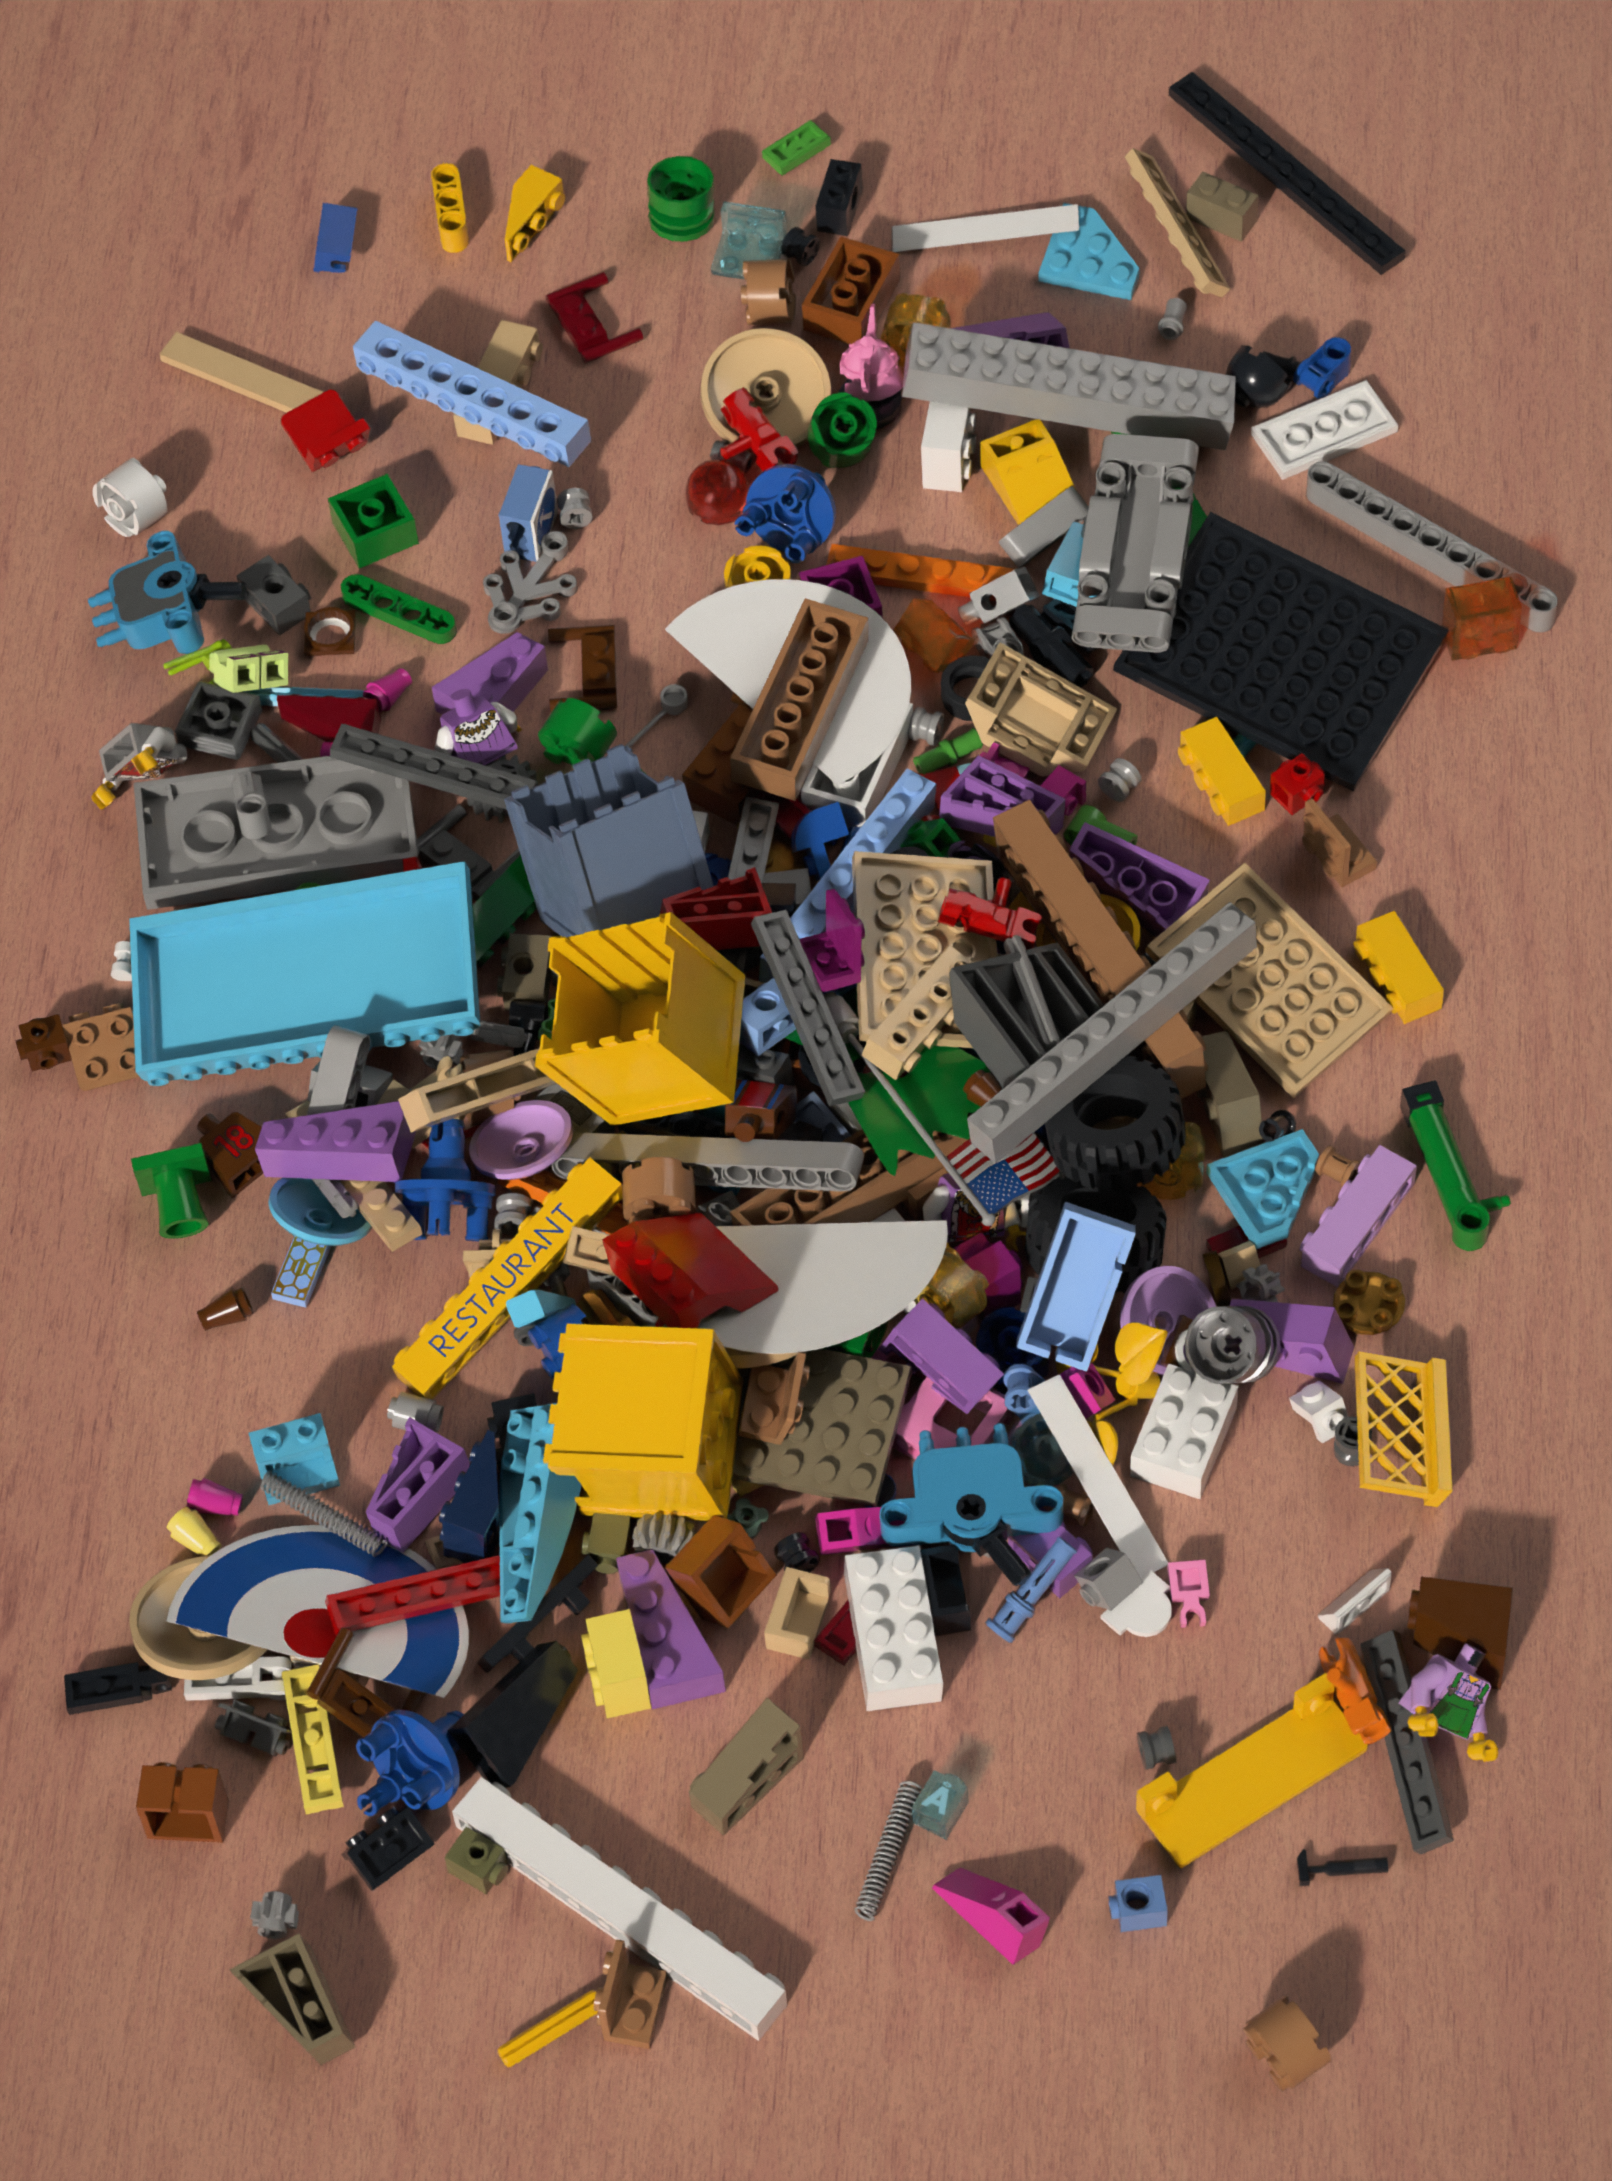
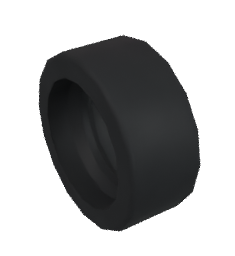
[941,655,990,721]

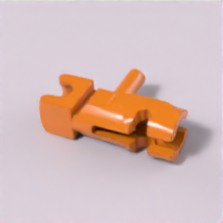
[1318,1638,1392,1745]

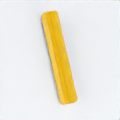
[497,1990,598,2067]

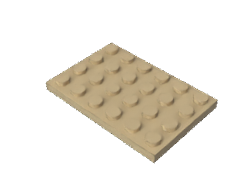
[852,851,997,1048]
[1145,863,1393,1098]

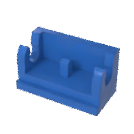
[314,203,357,273]

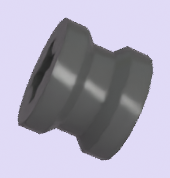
[1137,1726,1176,1770]

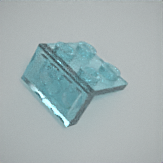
[711,201,787,280]

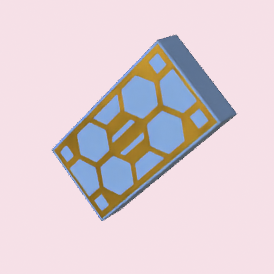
[271,1236,331,1308]

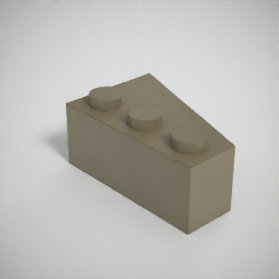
[1196,1030,1264,1158]
[689,1698,804,1836]
[230,1933,356,2065]

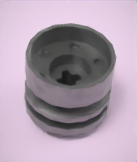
[1185,1306,1281,1384]

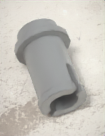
[1158,298,1187,340]

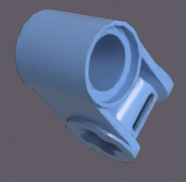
[1003,1364,1048,1432]

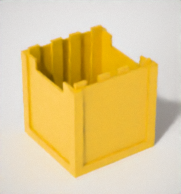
[535,912,745,1126]
[543,1324,744,1521]

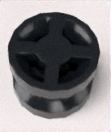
[781,227,820,266]
[774,1532,820,1573]

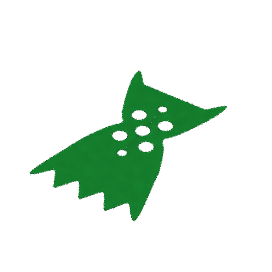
[785,987,990,1176]

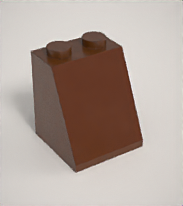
[1407,1576,1513,1690]

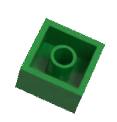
[328,474,419,569]

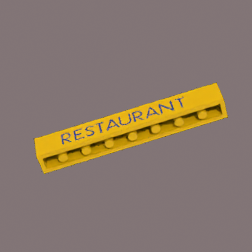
[392,1157,623,1399]

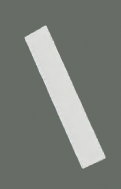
[892,204,1079,252]
[1028,1374,1168,1577]

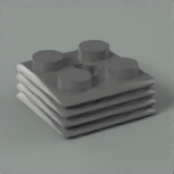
[175,681,262,760]

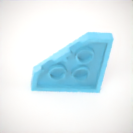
[1038,203,1139,300]
[1206,1129,1319,1249]

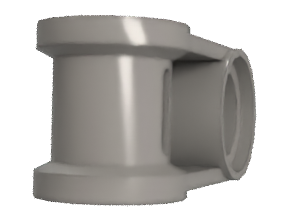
[971,616,1023,659]

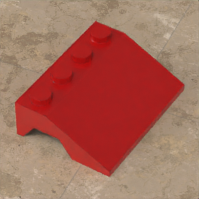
[602,1213,779,1329]

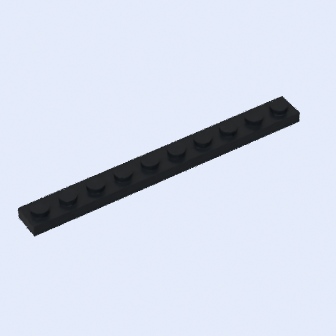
[1169,72,1406,275]

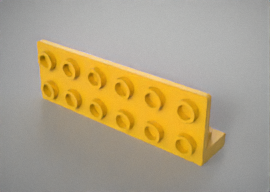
[1136,1673,1368,1868]

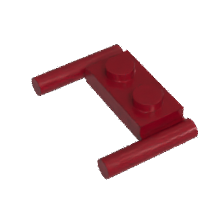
[545,272,644,363]

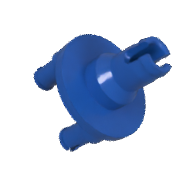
[735,464,836,564]
[395,1119,496,1242]
[356,1710,464,1816]

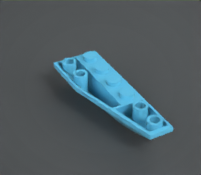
[499,1403,581,1624]

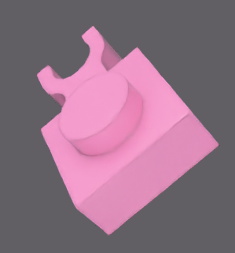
[1167,1560,1210,1628]

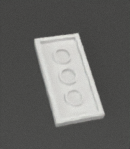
[1251,380,1398,480]

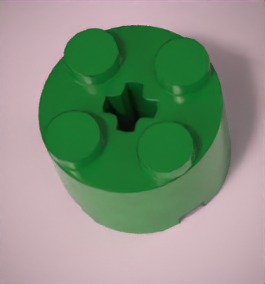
[807,392,877,468]
[538,698,617,768]

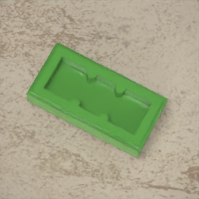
[762,120,831,176]

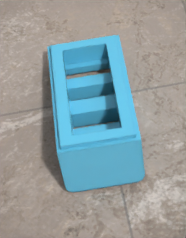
[506,1290,576,1328]

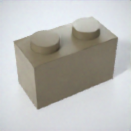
[1186,171,1258,242]

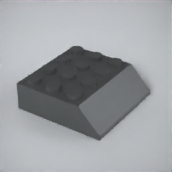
[949,942,1134,1089]

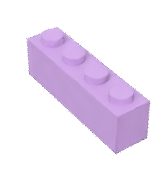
[1300,1145,1417,1287]

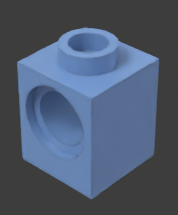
[1108,1875,1168,1932]

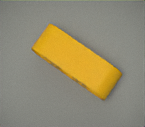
[431,163,469,253]

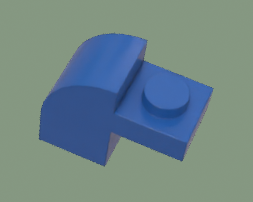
[791,802,849,881]

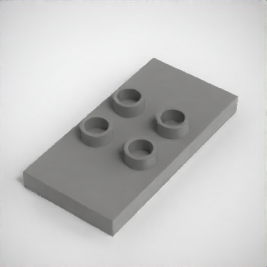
[134,756,419,910]

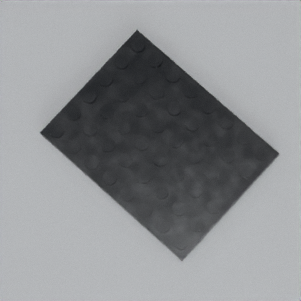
[1113,512,1449,792]

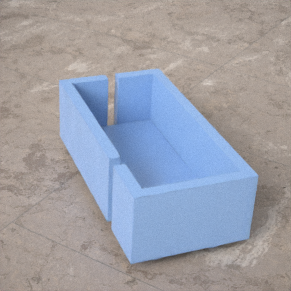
[1016,1202,1136,1372]

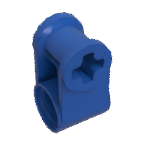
[1293,337,1351,399]

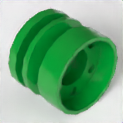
[647,156,715,242]

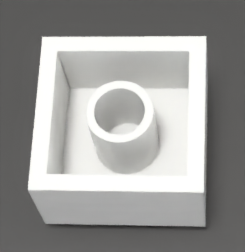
[921,401,977,492]

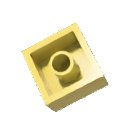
[581,1609,651,1719]

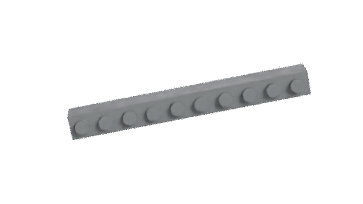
[967,902,1257,1164]

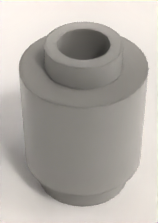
[387,1392,444,1433]

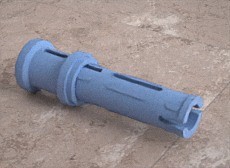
[985,1536,1077,1643]

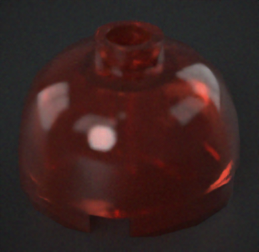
[685,458,750,525]

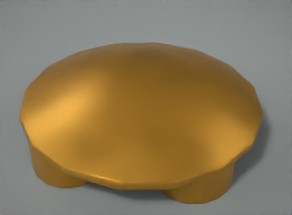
[1333,1269,1405,1335]

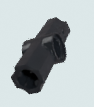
[1009,604,1093,688]

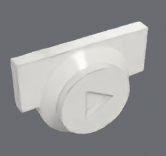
[1101,1570,1172,1637]

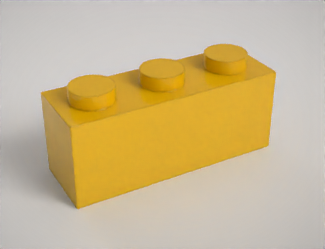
[1177,717,1266,826]
[1353,910,1444,1024]

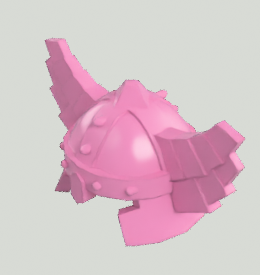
[840,304,904,402]

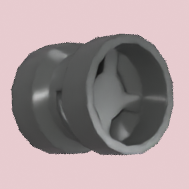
[1333,1416,1372,1467]

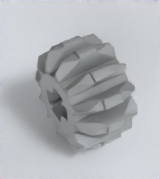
[632,1512,696,1564]

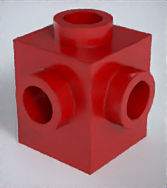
[1270,753,1325,815]

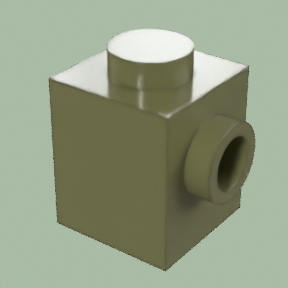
[582,1513,633,1574]
[444,1827,508,1895]

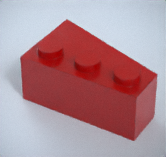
[660,867,772,950]

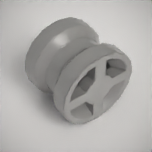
[557,488,593,529]
[908,707,945,746]
[1098,758,1141,802]
[494,1193,532,1236]

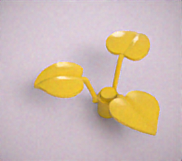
[1056,1322,1168,1466]

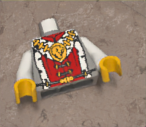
[91,723,187,810]

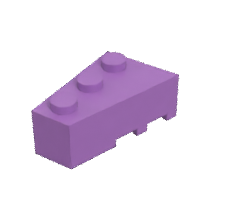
[432,632,548,714]
[939,755,1065,837]
[878,1298,1004,1414]
[1230,1299,1354,1384]
[366,1417,470,1553]

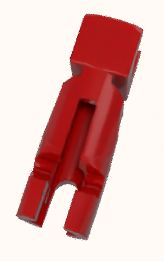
[720,387,798,471]
[937,878,1042,950]

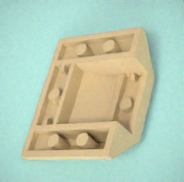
[965,642,1117,777]

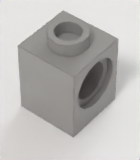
[1074,1548,1144,1611]

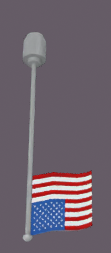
[823,992,1060,1226]

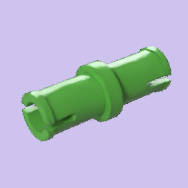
[913,728,983,774]

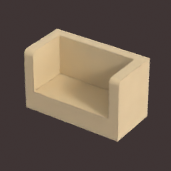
[764,1567,831,1660]

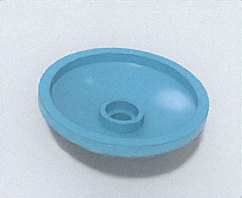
[268,1178,372,1246]

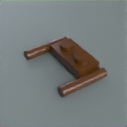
[548,625,618,712]
[306,1628,426,1737]

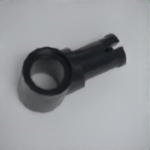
[509,1001,548,1056]

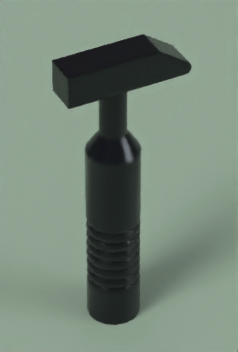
[1297,1849,1388,1886]

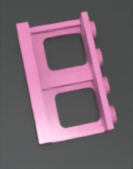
[871,1336,1012,1460]

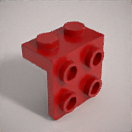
[280,389,370,473]

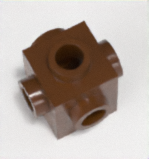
[15,1014,72,1072]

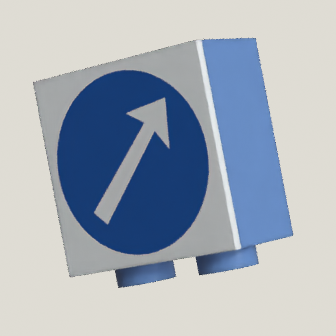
[499,464,558,562]

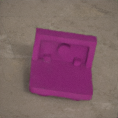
[799,888,865,993]

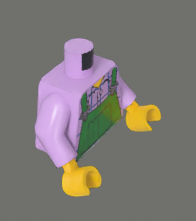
[1399,1643,1498,1762]

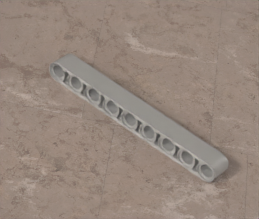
[1306,462,1557,632]
[552,1132,864,1191]

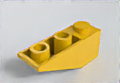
[505,164,565,262]

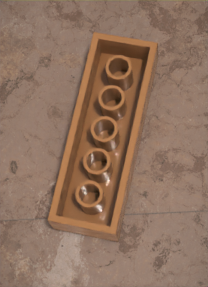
[730,598,868,801]

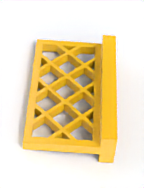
[1354,1351,1453,1507]

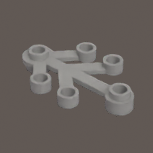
[483,531,577,634]

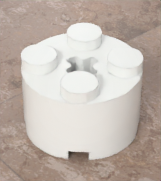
[93,458,168,537]

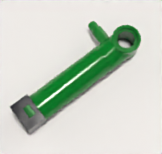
[1401,1080,1511,1251]

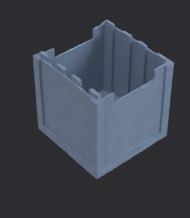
[504,744,713,937]

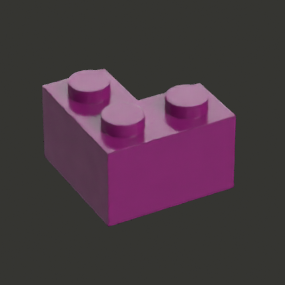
[945,1232,1023,1324]

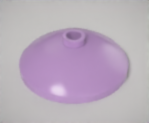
[469,1100,573,1180]
[1120,1266,1216,1375]

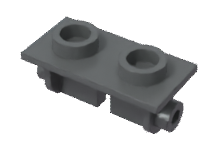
[215,1699,292,1756]

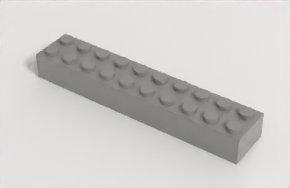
[902,322,1236,450]

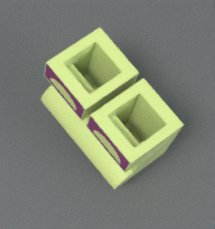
[209,644,288,693]

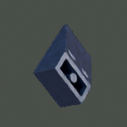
[439,1430,499,1563]

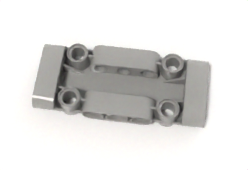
[1072,434,1199,653]

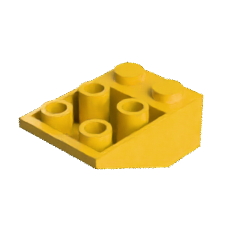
[980,419,1075,525]

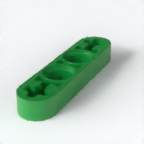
[341,574,457,644]

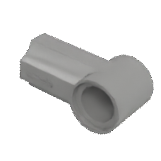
[232,771,271,839]

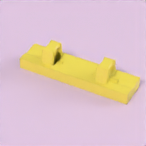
[282,1664,344,1814]

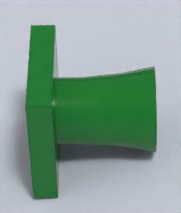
[131,1143,212,1239]

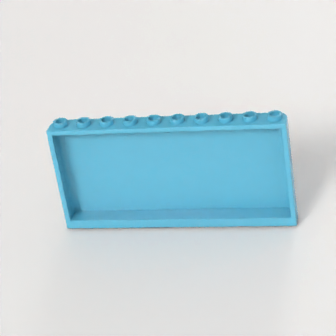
[129,861,480,1086]

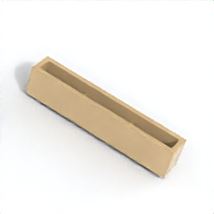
[398,1048,557,1133]

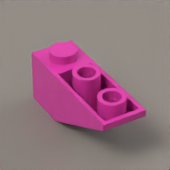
[815,1507,905,1555]
[932,1867,1050,1965]

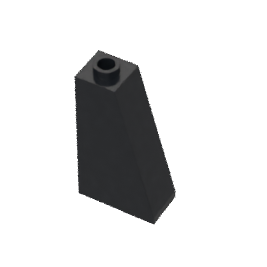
[448,1641,578,1788]

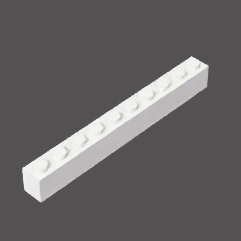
[452,1777,787,2041]

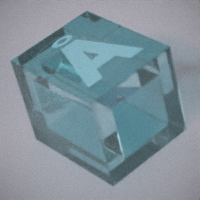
[912,1770,969,1840]

